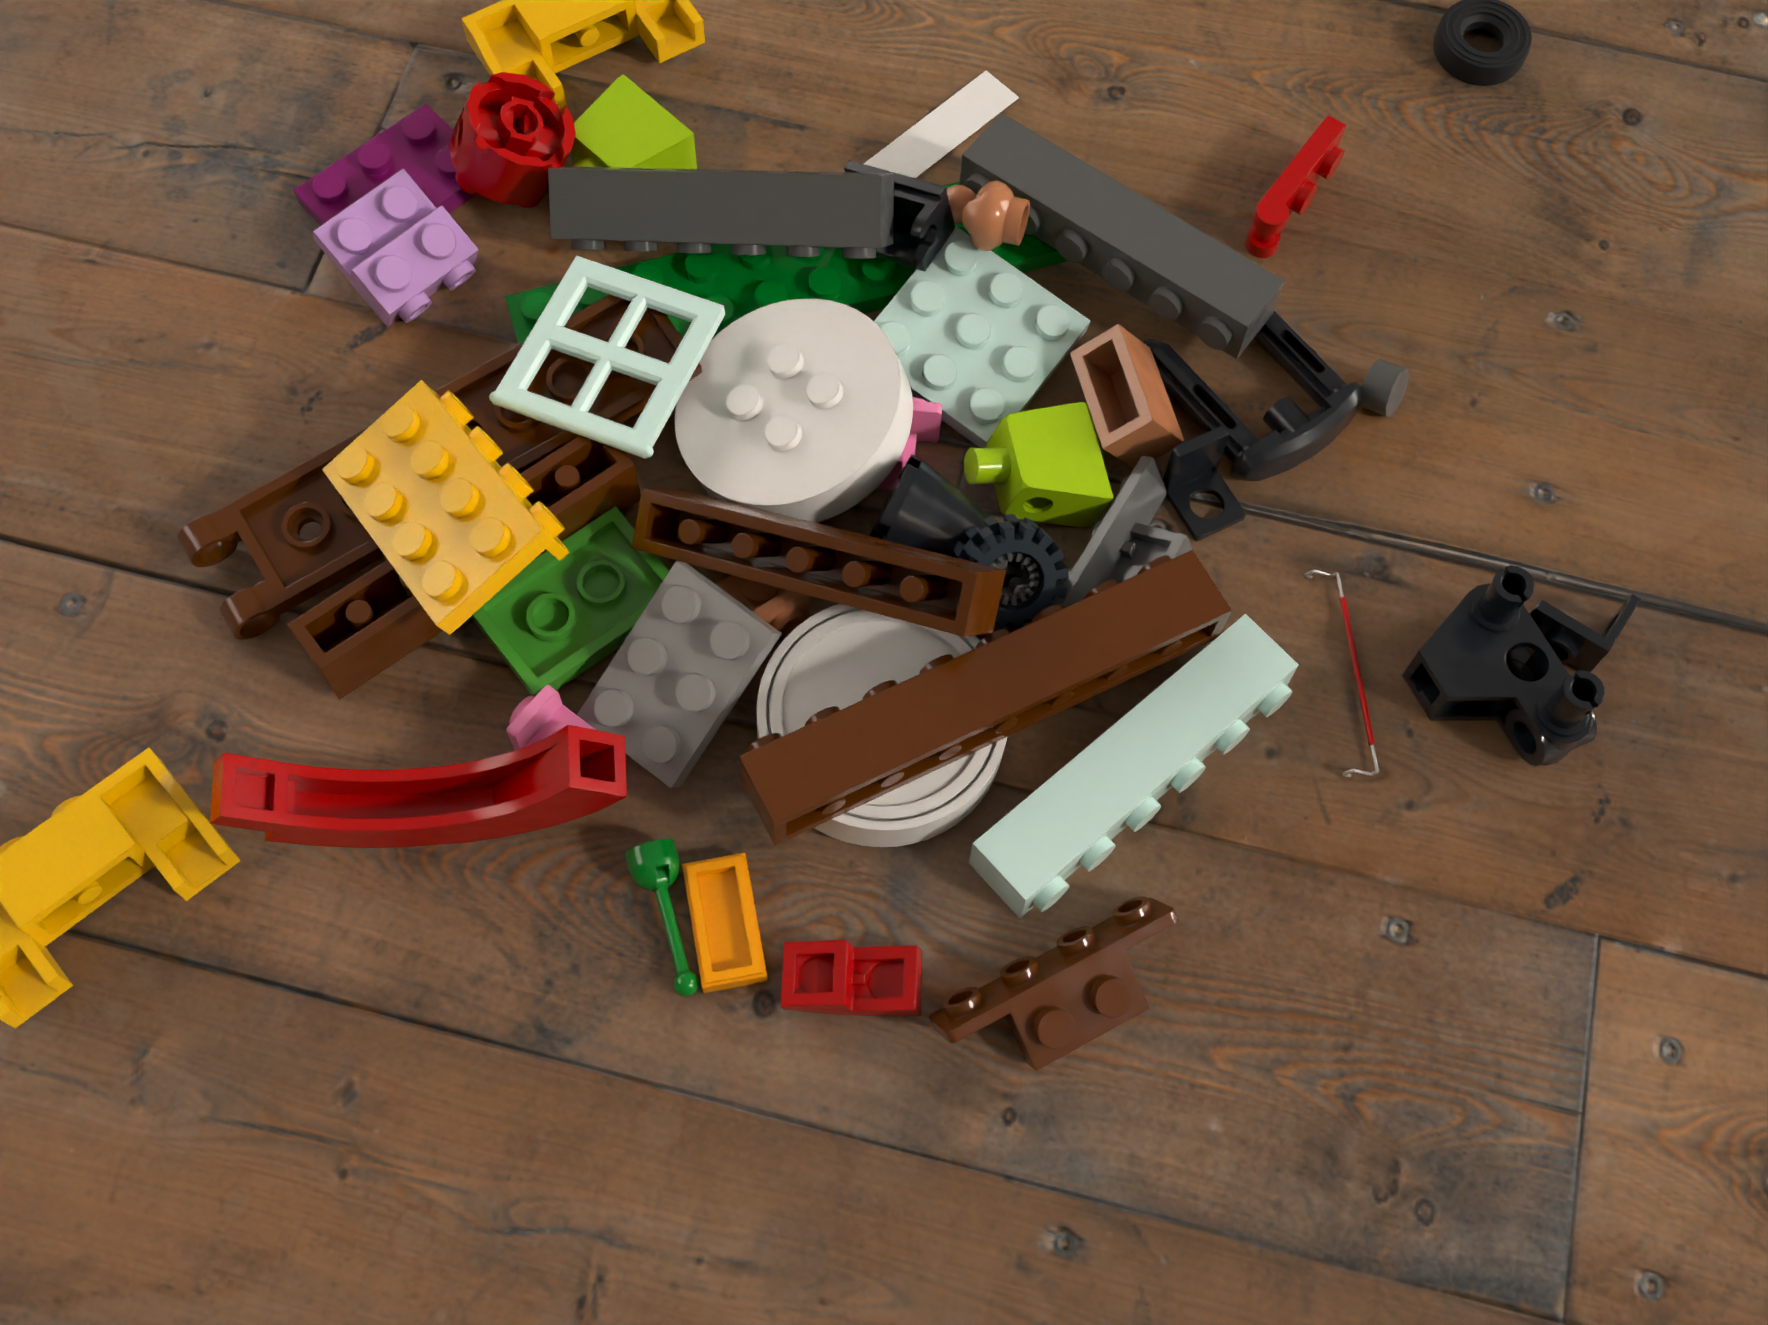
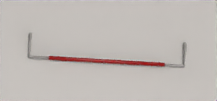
[1304,569,1379,777]

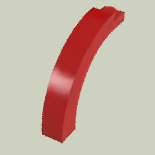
[210,725,627,848]

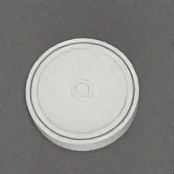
[675,299,913,523]
[757,604,1007,847]

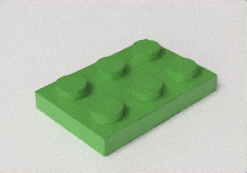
[471,506,669,696]

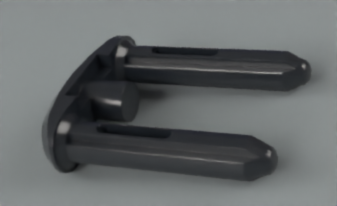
[1143,311,1362,481]

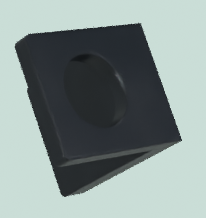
[1163,425,1246,541]
[1529,594,1641,672]

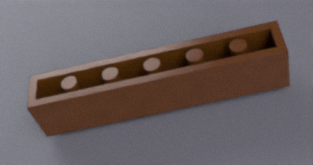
[287,436,641,700]
[632,488,1006,637]

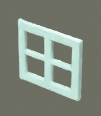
[489,255,725,459]

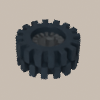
[954,514,1069,632]

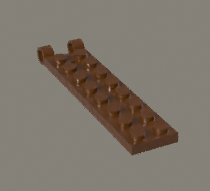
[178,295,702,640]

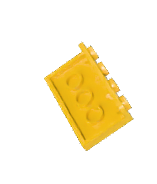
[322,380,570,635]

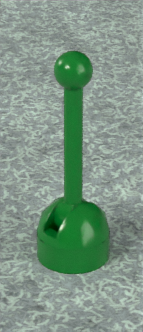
[625,839,699,997]

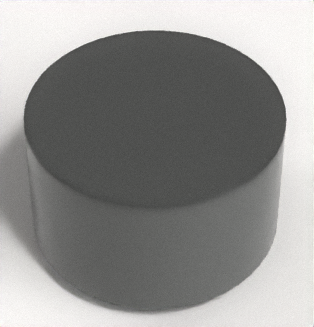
[1360,359,1409,417]

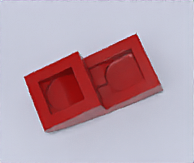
[781,940,922,1016]

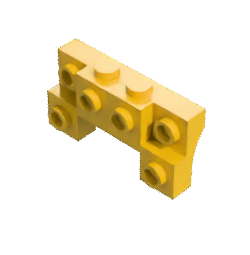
[461,0,705,109]
[0,747,241,1029]

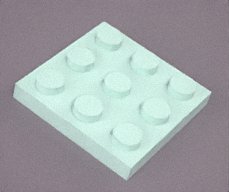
[874,226,1090,448]

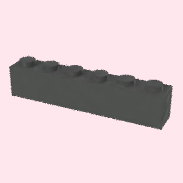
[960,112,1285,359]
[548,166,894,259]

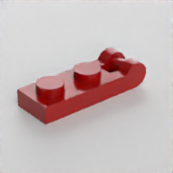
[1245,115,1346,258]

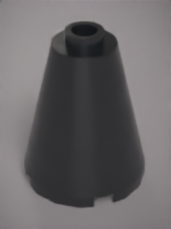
[869,454,1023,587]

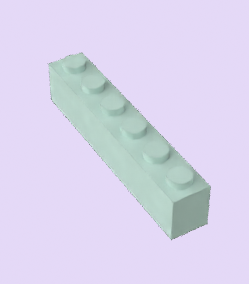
[969,614,1299,918]

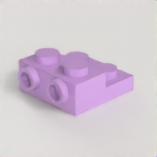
[313,168,479,327]

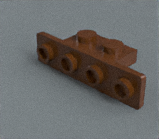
[929,896,1179,1071]

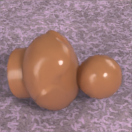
[947,180,1030,251]

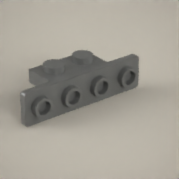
[1054,456,1193,608]

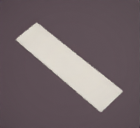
[864,71,1019,178]

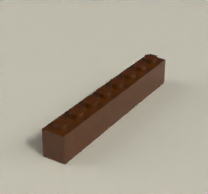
[739,550,1232,846]

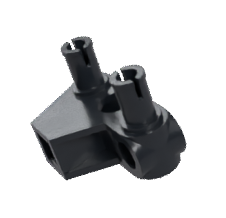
[1402,565,1605,766]

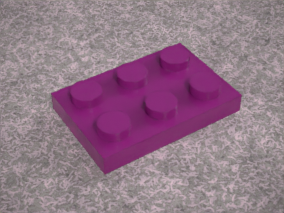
[293,103,475,226]

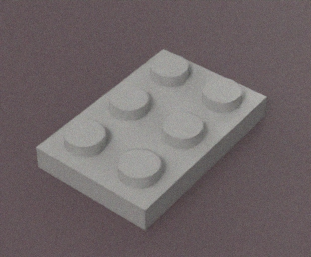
[577,561,782,788]

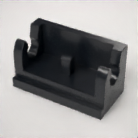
[844,160,956,272]

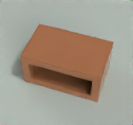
[1070,324,1184,469]

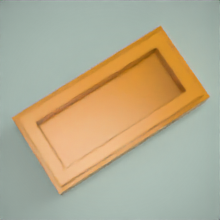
[682,853,768,993]

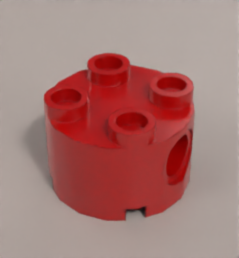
[449,72,576,208]

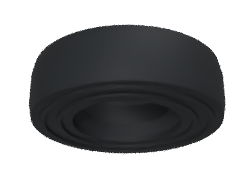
[1433,0,1532,86]

